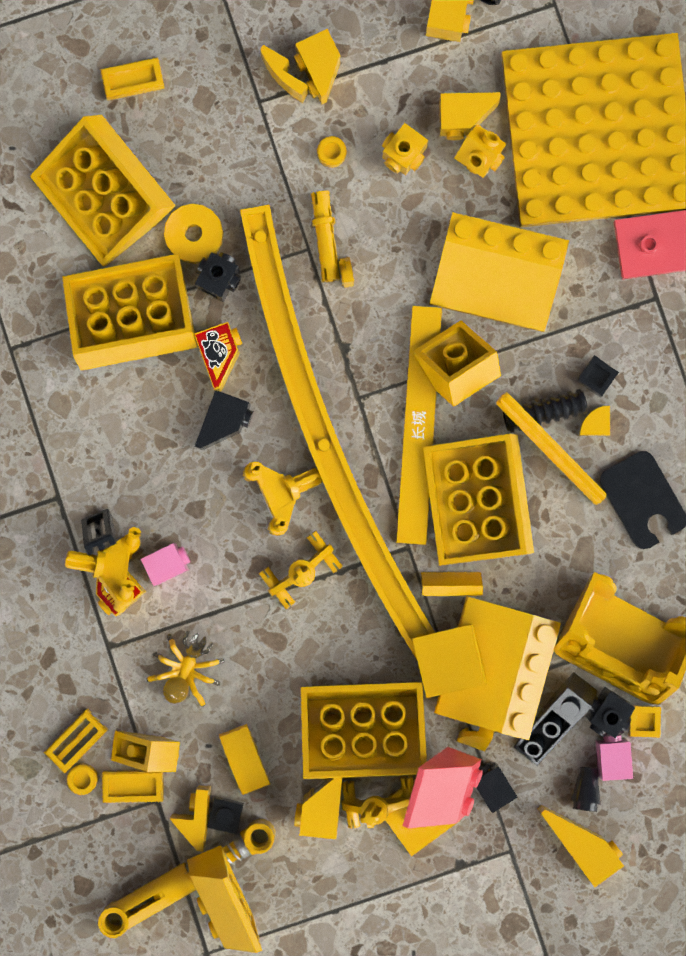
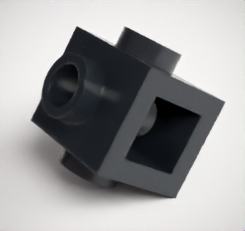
[195,252,242,302]
[585,687,635,738]

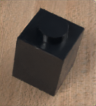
[477,762,518,813]

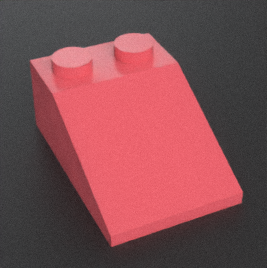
[402,747,482,828]

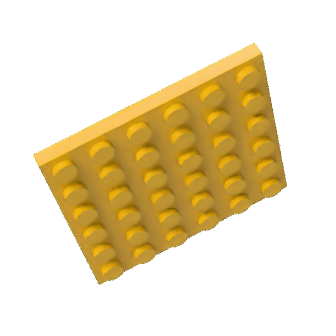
[501,33,686,228]

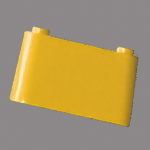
[554,572,686,704]

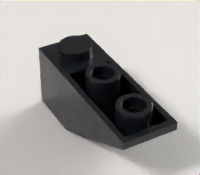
[514,672,598,766]

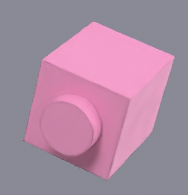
[141,543,191,586]
[595,734,633,781]

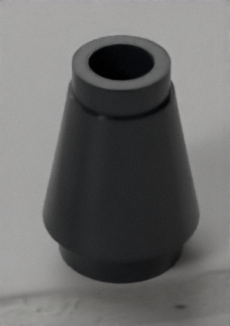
[571,767,601,812]

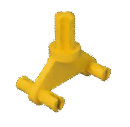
[243,462,322,536]
[65,527,141,613]
[259,530,343,609]
[341,775,414,828]

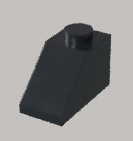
[195,390,254,450]

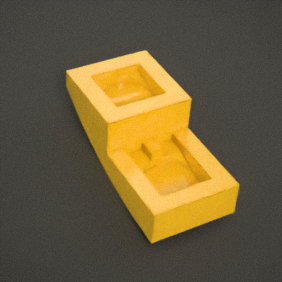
[260,45,309,103]
[219,724,270,795]

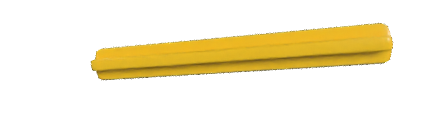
[496,392,607,505]

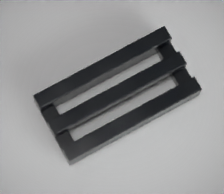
[81,509,117,556]

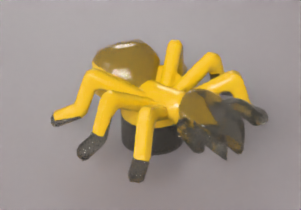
[146,631,225,707]

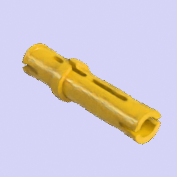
[311,191,340,282]

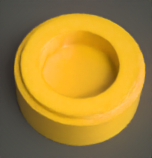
[317,136,347,168]
[67,764,98,795]

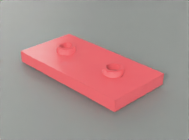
[614,210,686,280]

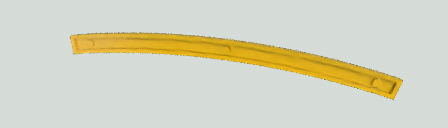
[240,205,435,659]

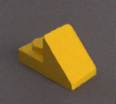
[170,785,211,852]

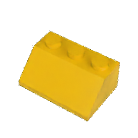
[185,845,262,953]

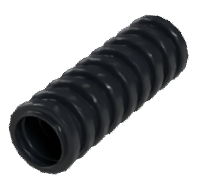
[503,389,588,433]

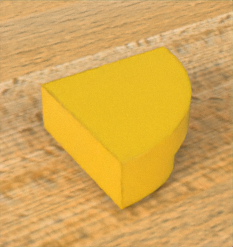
[338,257,354,288]
[579,406,610,436]
[456,727,494,752]

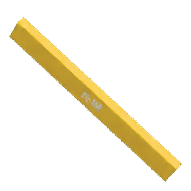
[396,306,442,545]

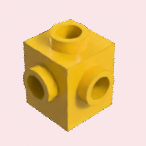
[382,123,429,176]
[454,124,506,178]

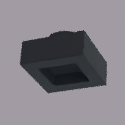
[576,355,619,398]
[207,796,244,834]

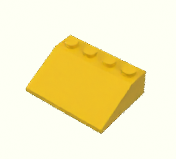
[30,115,176,267]
[429,212,569,332]
[62,254,197,371]
[423,434,534,566]
[434,596,561,740]
[301,682,427,779]

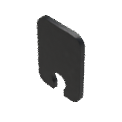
[600,451,686,549]

